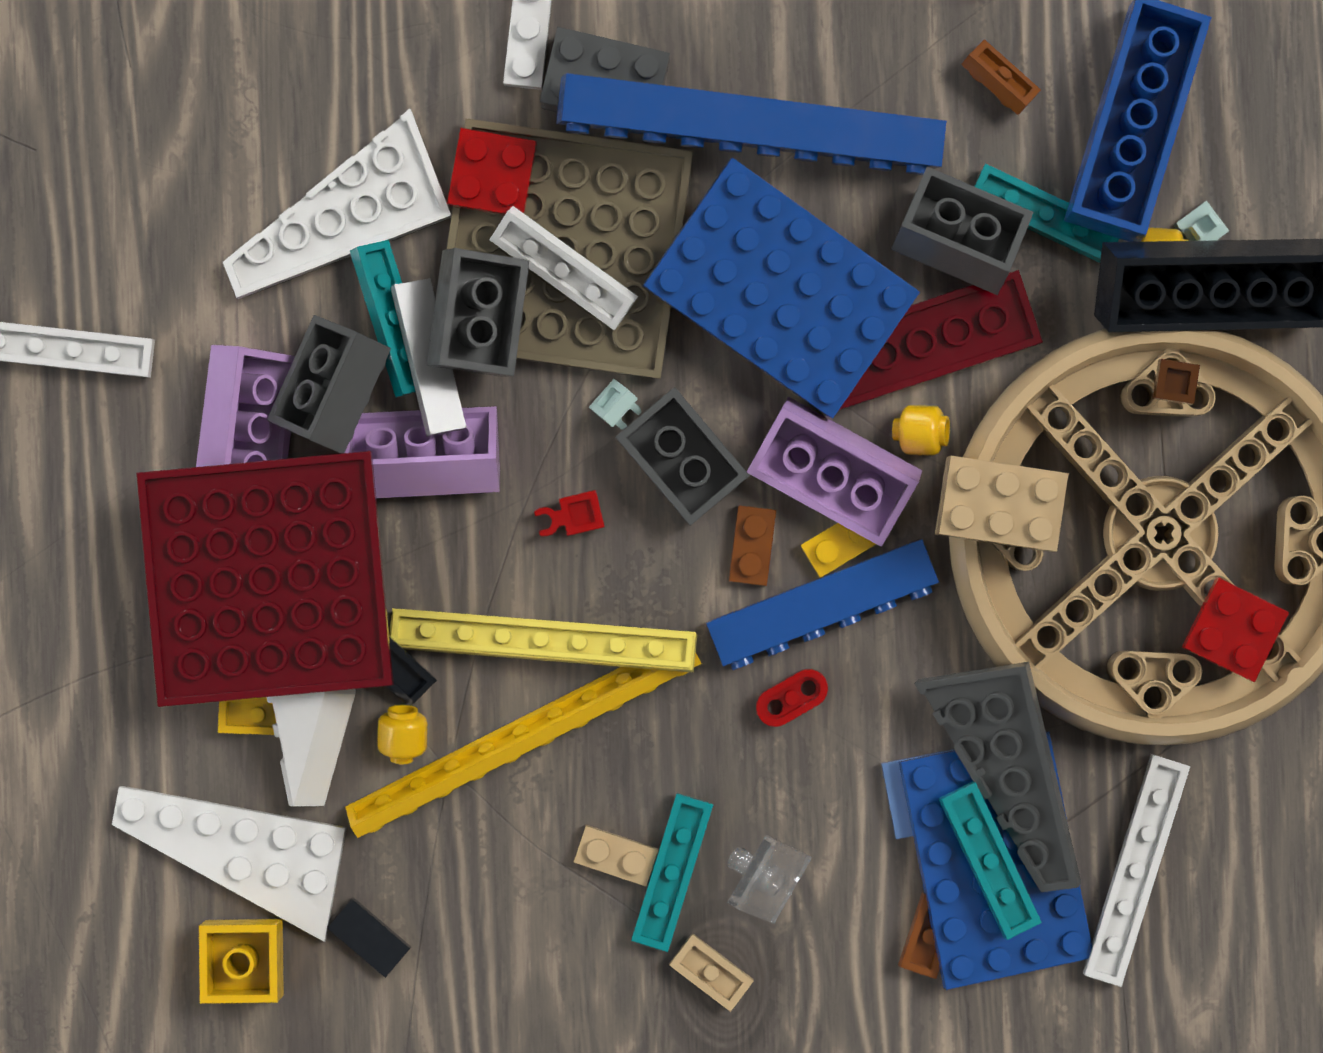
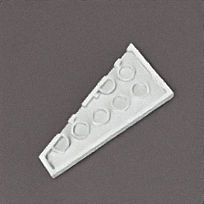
[223,109,452,299]
[112,786,347,942]

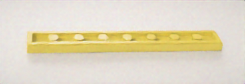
[389,608,697,673]

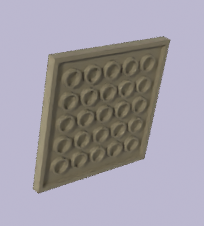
[447,118,693,380]

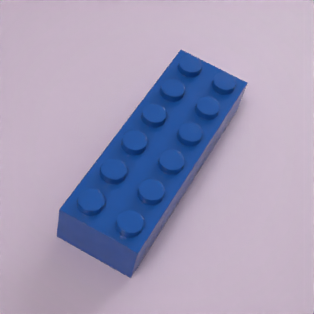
[1064,0,1212,242]

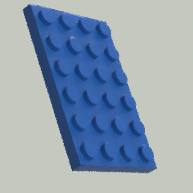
[642,157,920,419]
[898,731,1092,990]

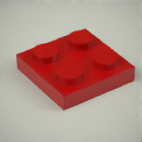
[447,128,537,215]
[1182,577,1289,682]

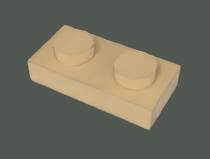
[574,825,659,886]
[669,933,754,1012]

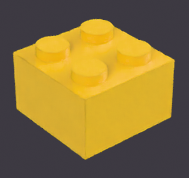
[199,919,284,1004]

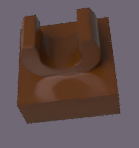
[1152,359,1200,405]

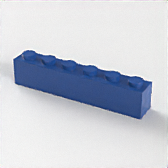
[706,539,939,670]

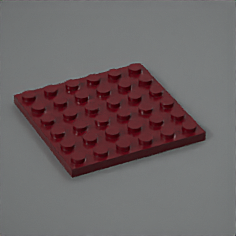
[136,451,394,707]

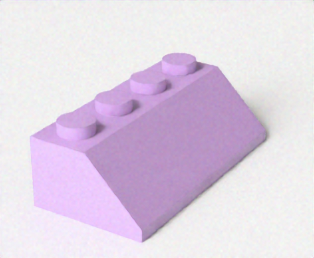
[196,345,295,467]
[747,397,922,547]
[345,406,500,498]

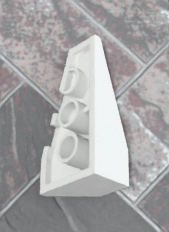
[267,689,356,806]

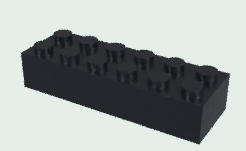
[1094,239,1323,332]

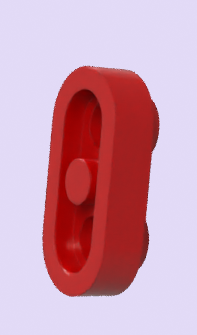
[756,669,828,727]

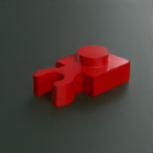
[534,490,605,536]

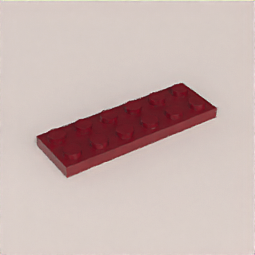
[823,270,1043,415]

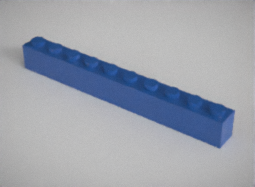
[556,73,947,175]

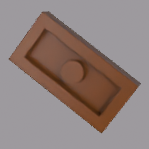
[961,39,1041,115]
[729,505,776,586]
[898,892,940,979]

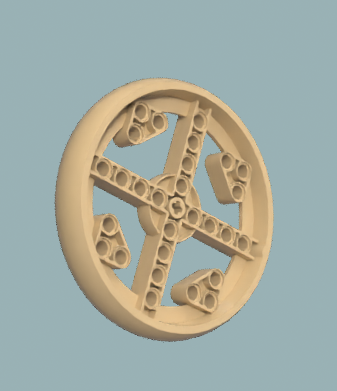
[949,329,1323,746]

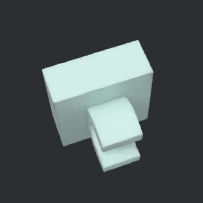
[1173,200,1229,241]
[589,379,641,430]

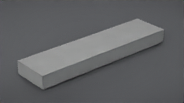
[390,278,466,437]

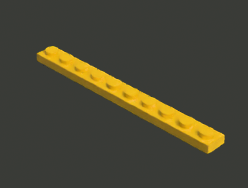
[345,653,702,838]

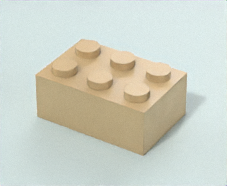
[935,456,1069,552]

